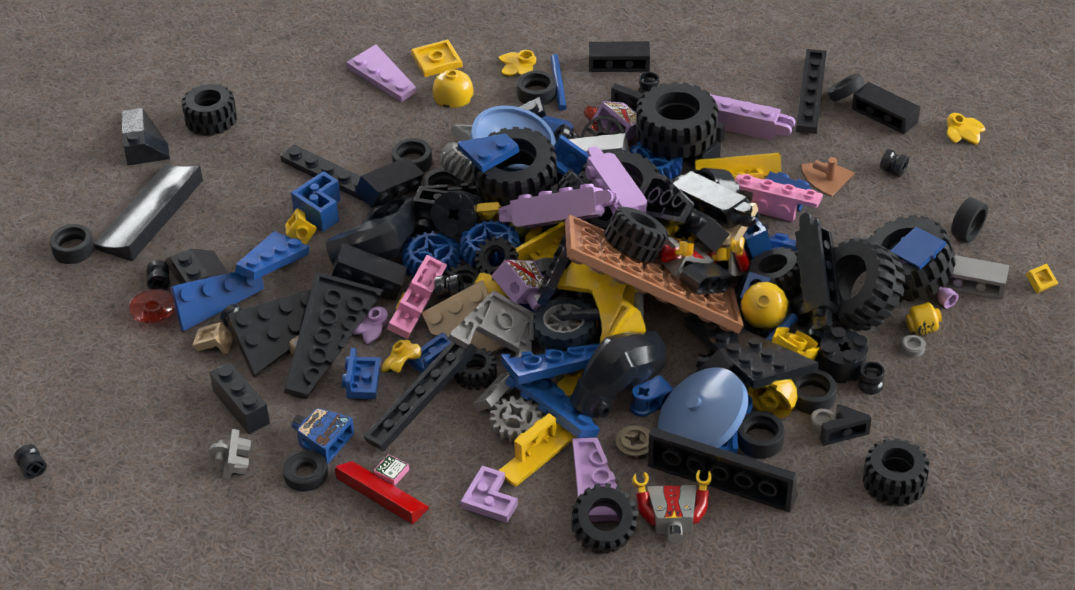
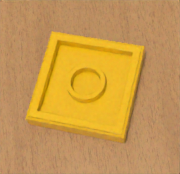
[411,40,463,77]

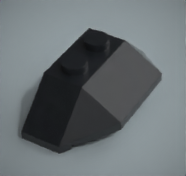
[165,249,228,284]

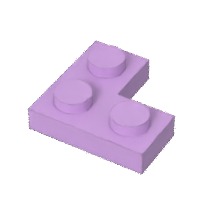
[461,466,518,523]

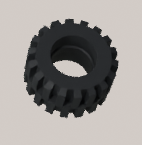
[182,83,237,136]
[604,207,669,262]
[745,247,802,301]
[863,438,930,506]
[571,483,638,553]

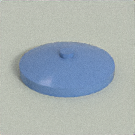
[470,106,556,172]
[658,368,748,448]

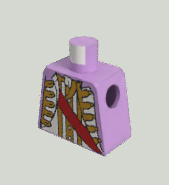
[593,101,636,140]
[492,260,543,311]

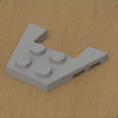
[447,290,534,357]

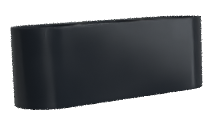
[679,263,734,295]

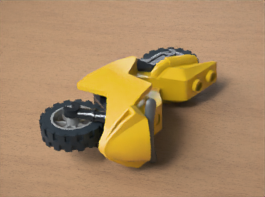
[533,216,675,352]

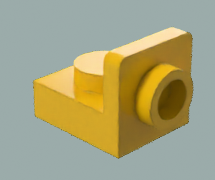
[285,208,317,245]

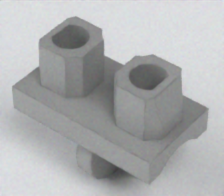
[209,429,251,479]

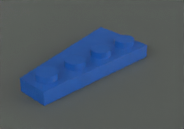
[235,231,310,280]
[170,272,264,332]
[501,344,599,384]
[505,376,600,438]

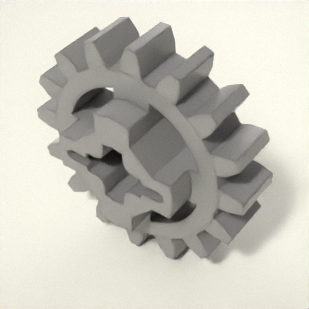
[490,396,543,443]

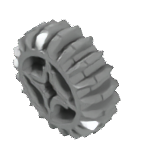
[439,142,475,185]

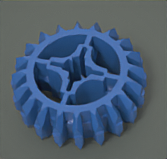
[629,142,683,180]
[459,219,521,267]
[401,231,462,278]

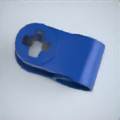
[630,376,674,417]

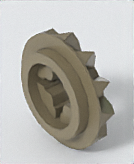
[616,426,650,459]

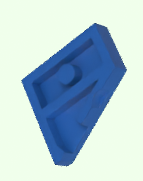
[457,133,519,172]

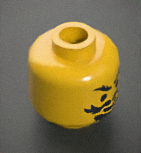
[905,302,942,336]

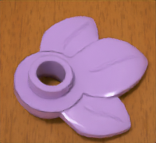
[353,307,389,344]

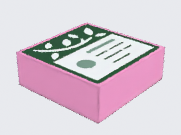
[374,454,409,486]

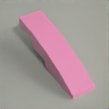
[387,255,447,339]

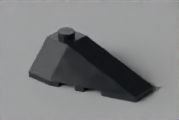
[122,108,170,166]
[642,174,694,227]

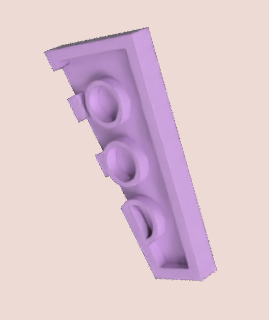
[346,45,417,102]
[572,438,619,522]

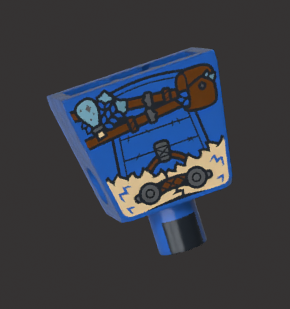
[292,408,354,464]

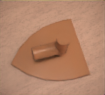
[801,157,855,196]

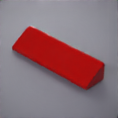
[335,461,429,525]

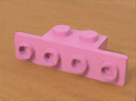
[735,174,823,222]

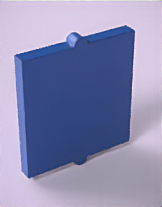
[890,227,947,269]

